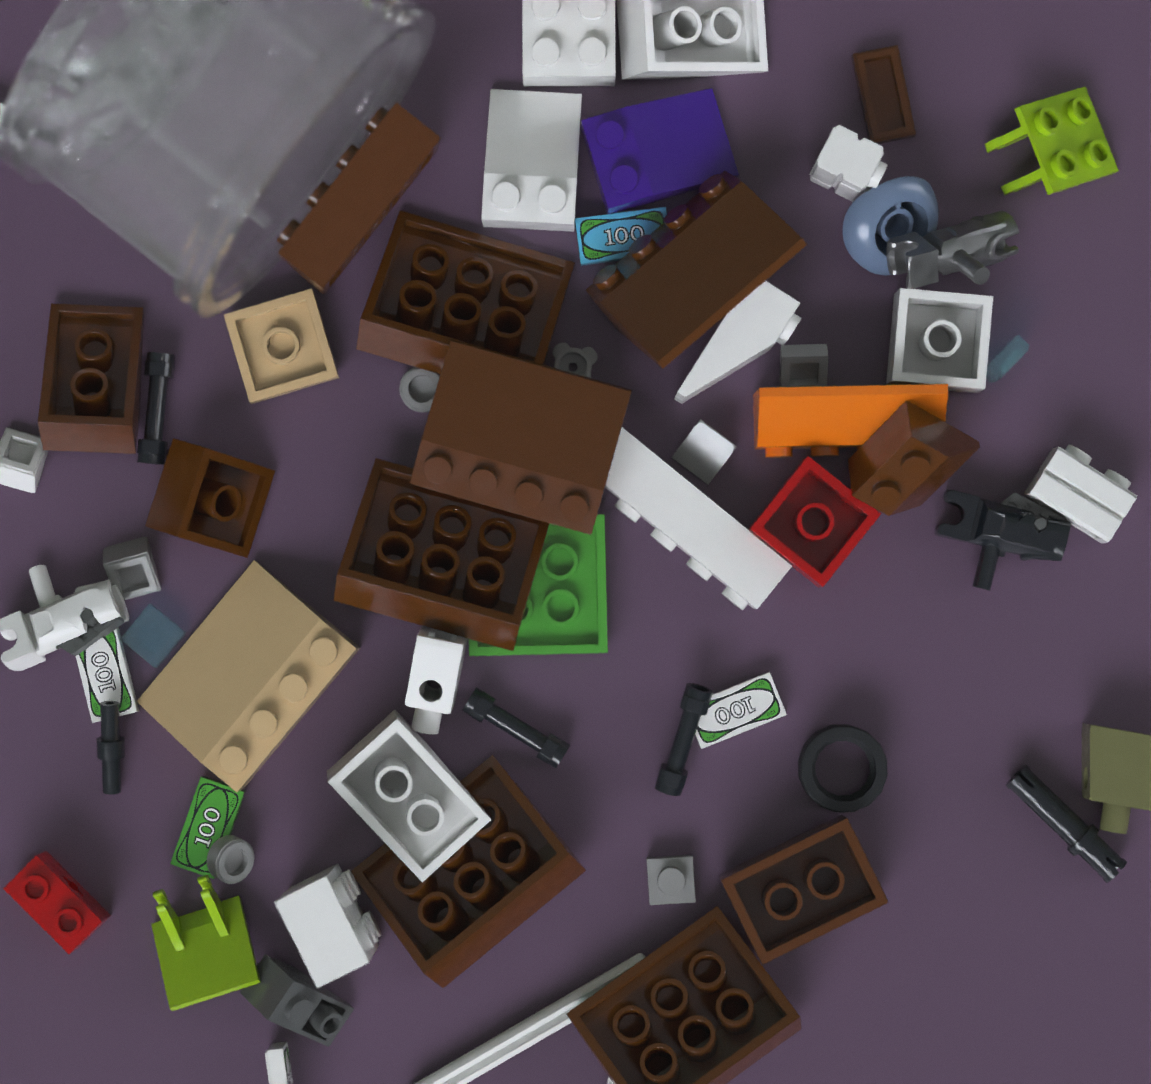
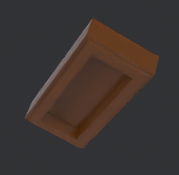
[851,45,916,144]

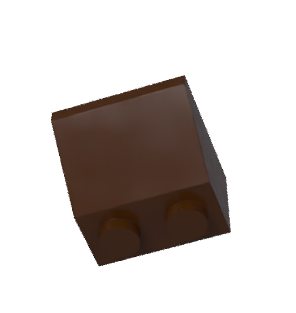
[848,400,980,516]
[145,438,275,558]

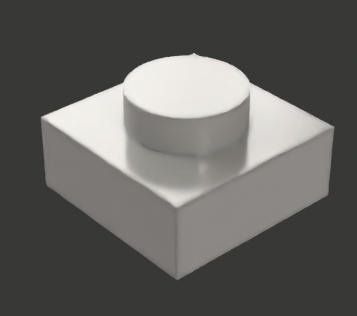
[779,344,828,387]
[646,855,696,905]

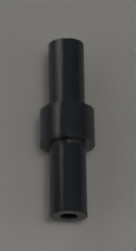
[96,701,125,795]

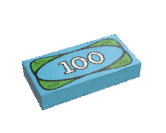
[575,207,667,266]

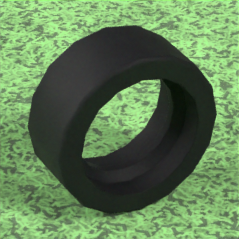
[798,724,888,813]

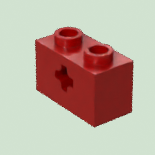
[3,851,111,955]

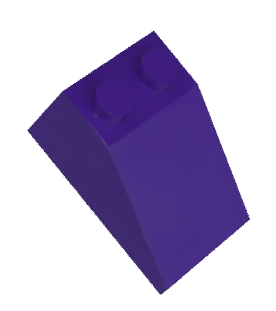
[581,88,739,214]

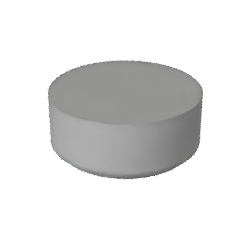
[399,367,440,413]
[207,835,255,884]

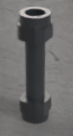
[137,352,175,465]
[655,683,713,796]
[462,687,570,768]

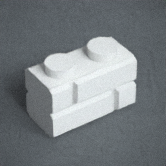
[809,125,888,202]
[1024,444,1137,544]

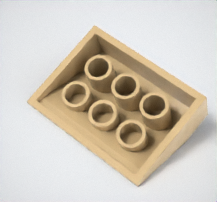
[136,560,360,792]

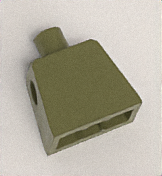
[1082,723,1151,834]

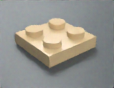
[223,288,340,404]

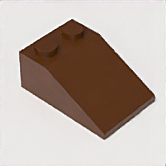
[38,303,144,454]

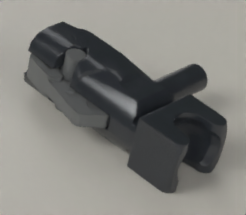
[934,489,1071,591]

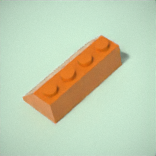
[753,384,948,458]

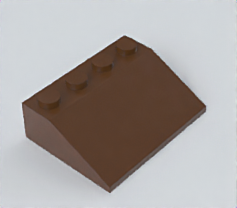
[276,102,441,295]
[585,170,807,368]
[356,210,575,374]
[410,339,632,535]
[334,458,550,651]
[351,755,586,988]
[567,906,802,1084]

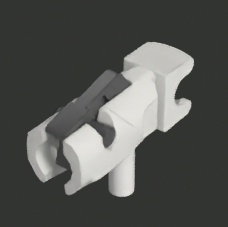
[0,565,129,671]

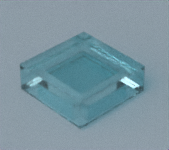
[986,335,1030,382]
[120,604,187,668]

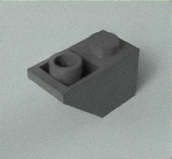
[239,954,354,1047]

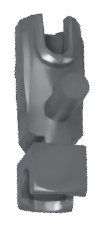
[887,210,1019,289]

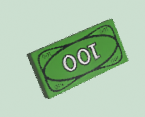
[170,776,246,879]

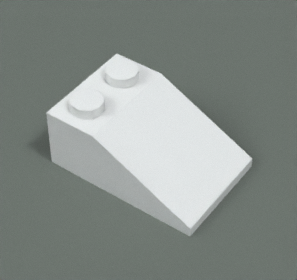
[616,0,768,80]
[481,89,582,232]
[674,281,802,404]
[327,710,491,882]

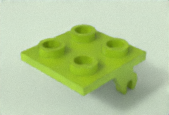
[984,86,1119,196]
[151,875,261,1011]

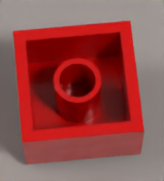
[748,456,881,588]

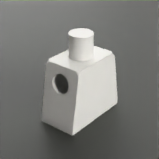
[405,626,468,735]

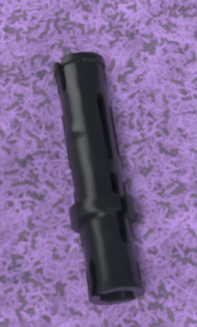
[1005,765,1127,883]

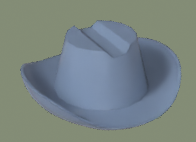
[842,176,939,276]

